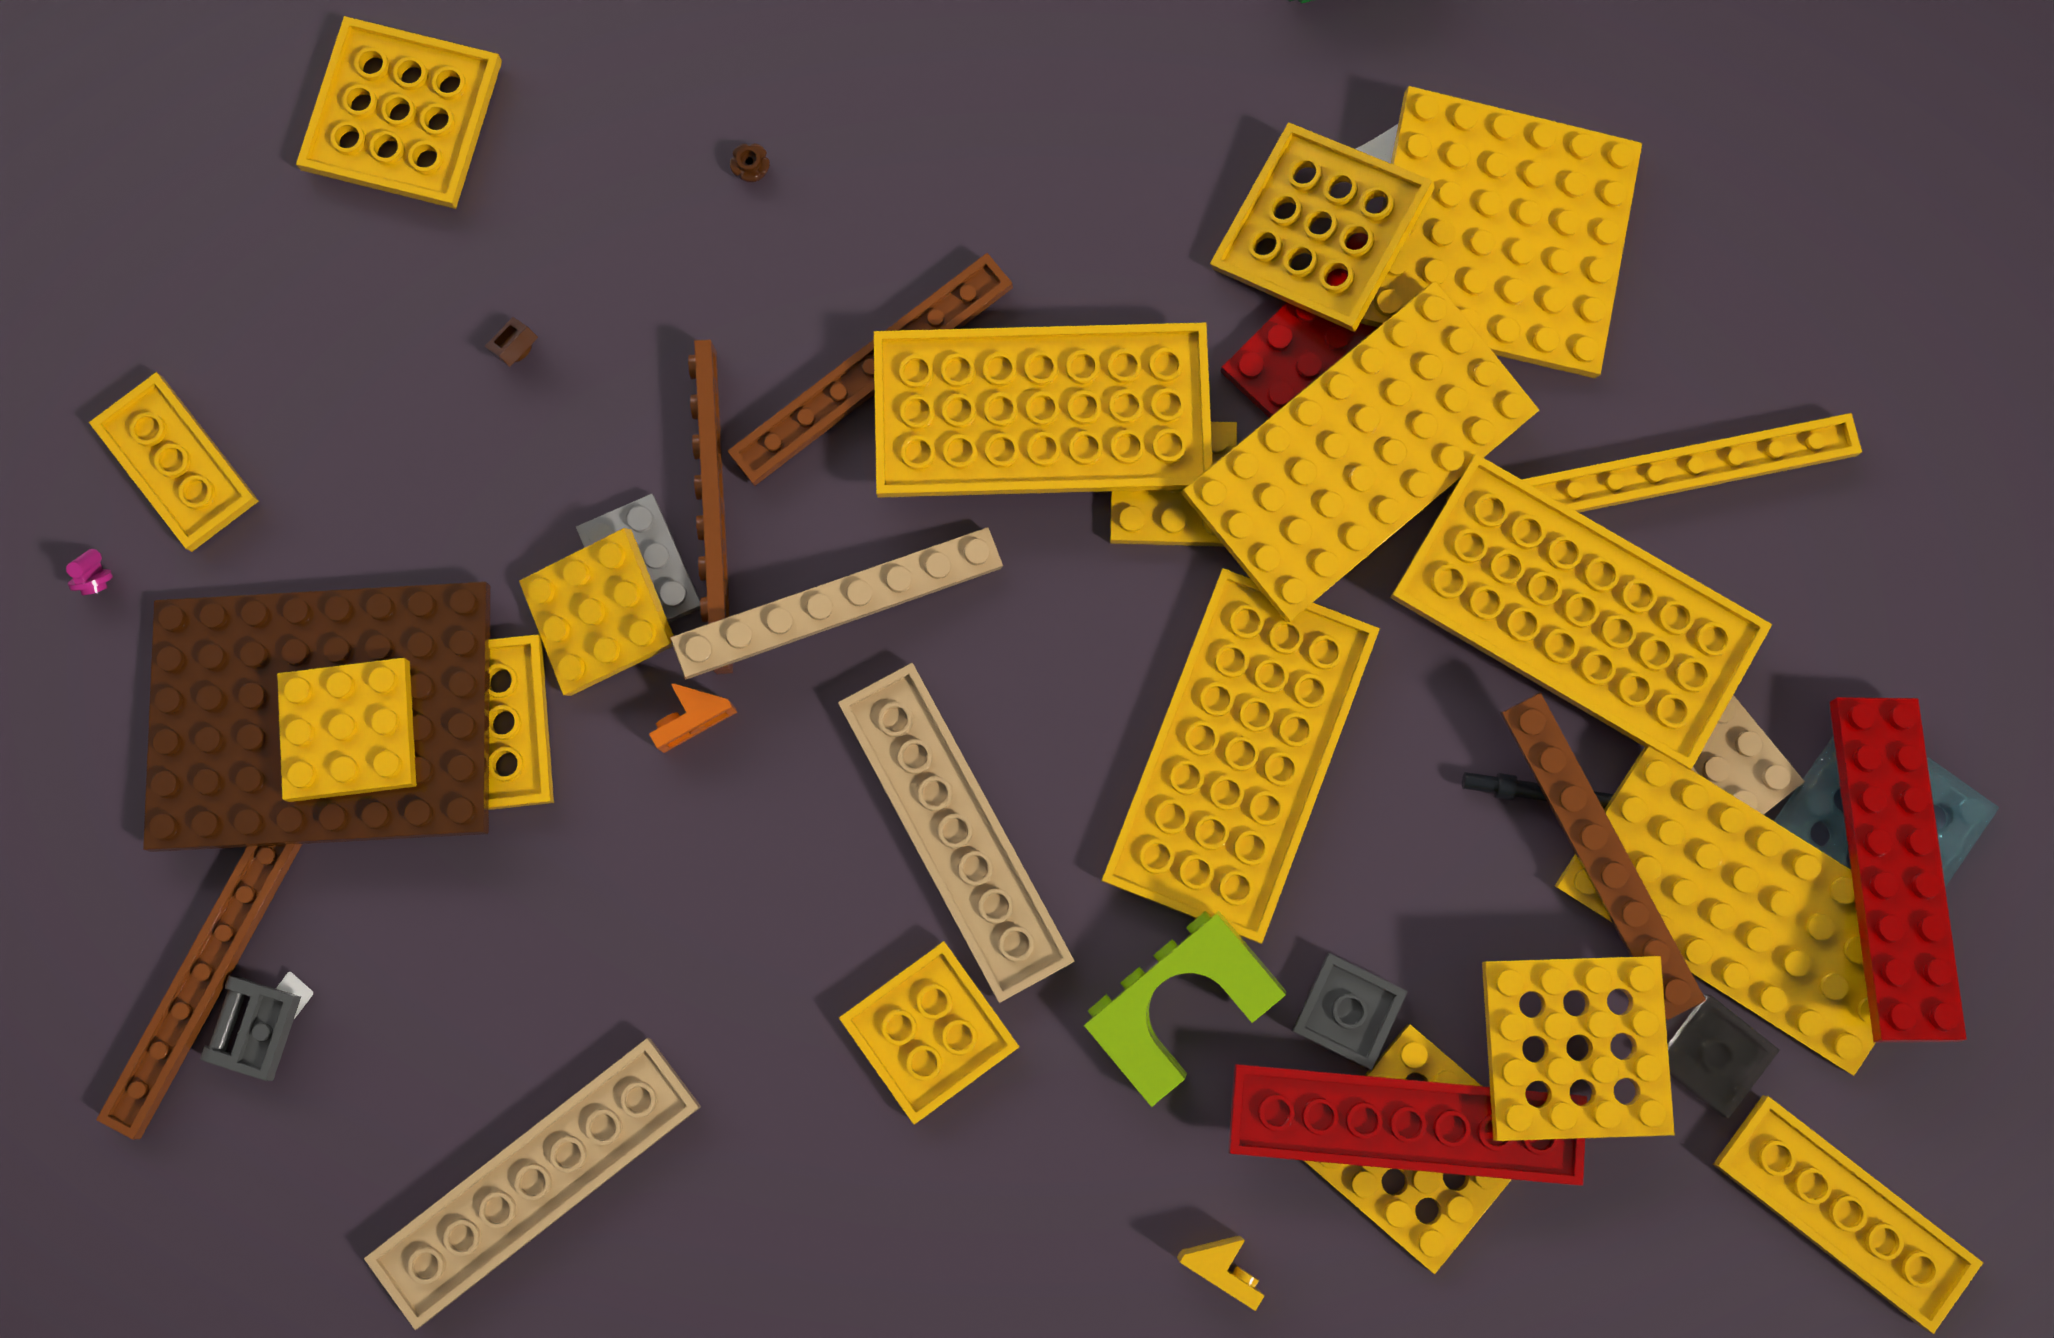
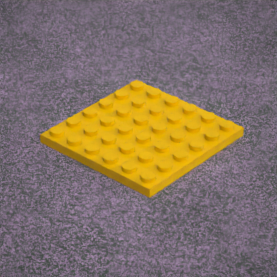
[1360,86,1642,378]

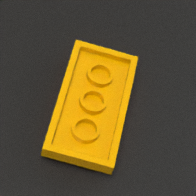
[89,372,259,552]

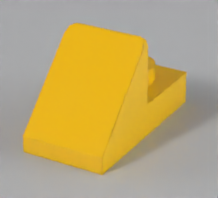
[1177,1236,1265,1311]

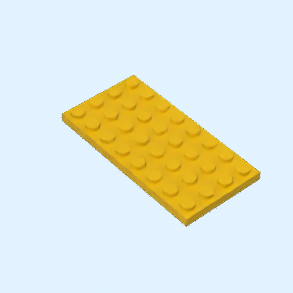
[1180,280,1539,622]
[873,322,1213,498]
[1390,454,1772,770]
[1101,568,1380,944]
[1555,746,1876,1076]

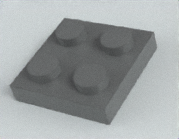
[1291,953,1408,1070]

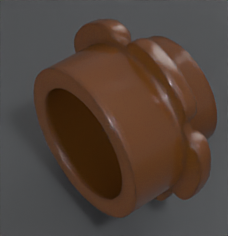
[730,143,770,182]

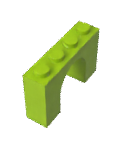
[1084,911,1286,1107]

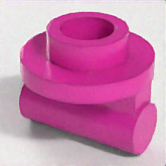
[66,549,113,595]

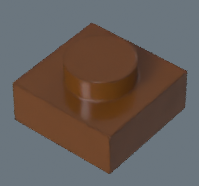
[485,317,538,367]

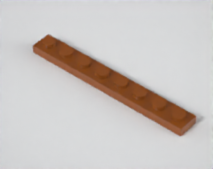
[727,253,1013,486]
[688,339,733,674]
[1500,693,1706,1020]
[96,844,302,1140]

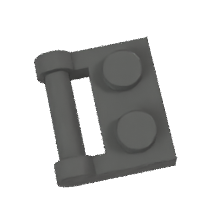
[200,975,301,1081]

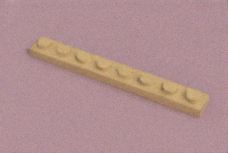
[671,527,1003,680]

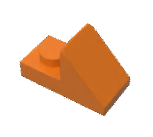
[649,683,737,753]

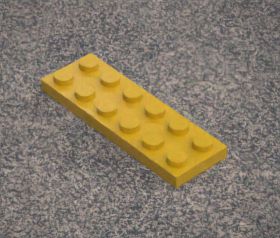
[1712,1095,1983,1334]

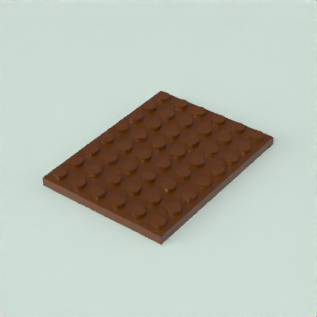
[143,582,491,852]

